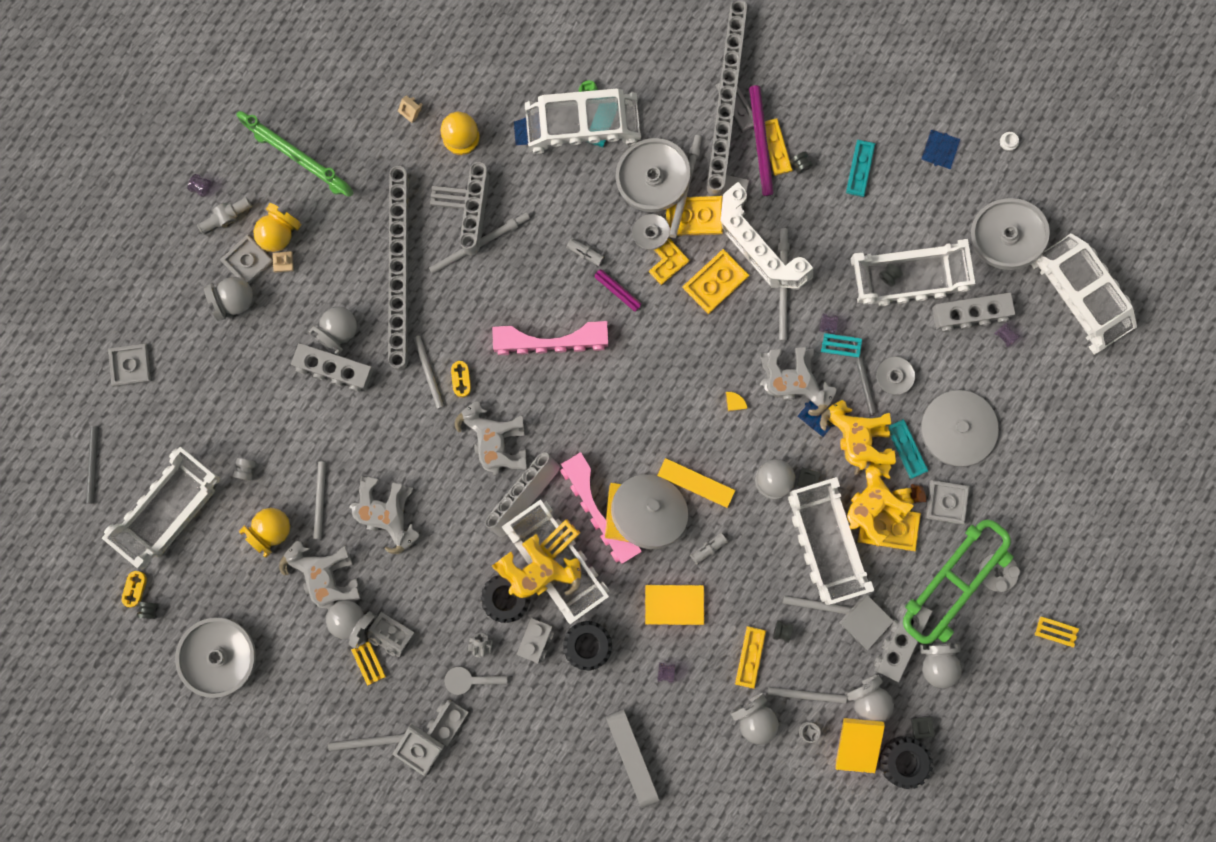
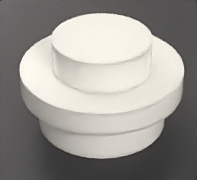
[1000,132,1019,151]

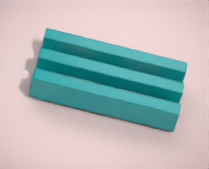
[821,333,862,358]

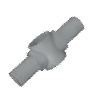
[197,197,252,235]

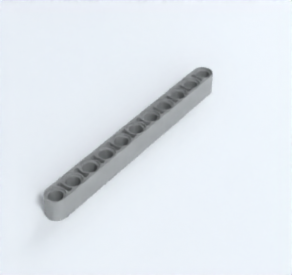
[707,0,747,196]
[388,166,409,371]

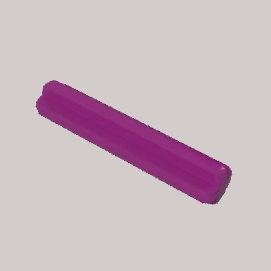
[595,269,641,312]

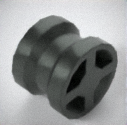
[790,151,814,174]
[879,263,903,287]
[136,602,158,619]
[773,620,793,643]

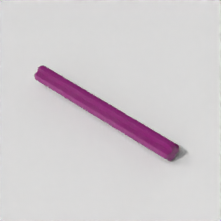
[749,85,773,196]

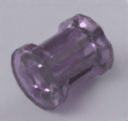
[994,322,1020,347]

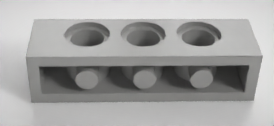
[932,293,1015,332]
[291,343,374,392]
[873,600,932,682]

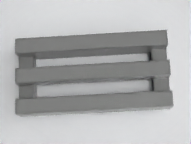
[430,186,467,209]

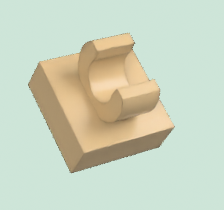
[398,95,423,123]
[273,251,294,273]

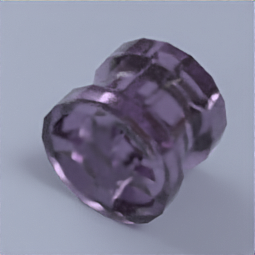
[187,174,211,197]
[819,313,838,334]
[657,662,675,683]

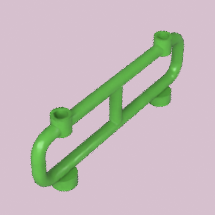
[236,111,353,197]
[903,519,1014,644]

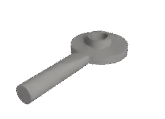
[444,667,507,695]

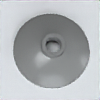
[632,214,670,250]
[876,357,915,395]

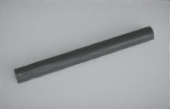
[851,342,877,415]
[86,427,98,504]

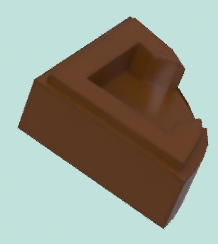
[911,484,926,503]

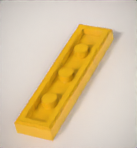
[657,458,735,508]

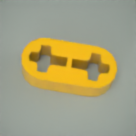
[451,361,471,398]
[121,571,147,607]

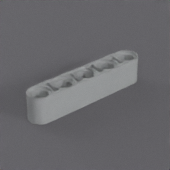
[460,162,489,255]
[485,452,560,537]
[606,709,660,809]

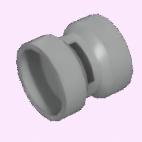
[232,458,256,481]
[799,722,821,743]

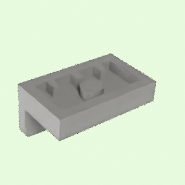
[367,612,414,657]
[516,618,555,664]
[426,699,469,746]

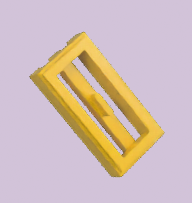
[540,519,580,559]
[1035,617,1079,647]
[352,641,386,686]

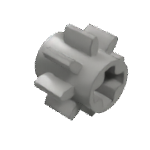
[468,633,493,658]

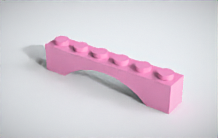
[492,321,608,355]
[560,452,642,564]

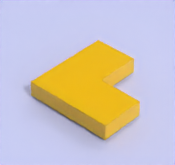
[649,238,690,285]

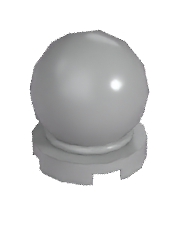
[204,277,253,321]
[308,307,357,356]
[754,459,796,499]
[326,600,377,649]
[920,643,962,689]
[844,675,894,723]
[730,693,779,745]

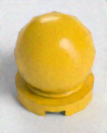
[440,111,480,155]
[253,203,302,252]
[239,508,290,558]

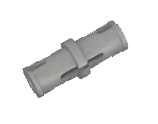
[566,238,605,267]
[690,533,728,565]

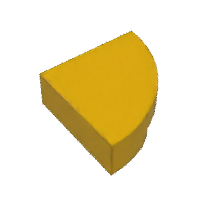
[726,392,747,411]

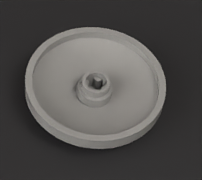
[616,138,691,212]
[971,198,1050,270]
[921,390,999,467]
[611,475,688,549]
[175,618,256,698]

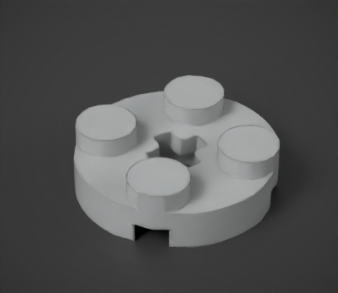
[979,554,1020,592]

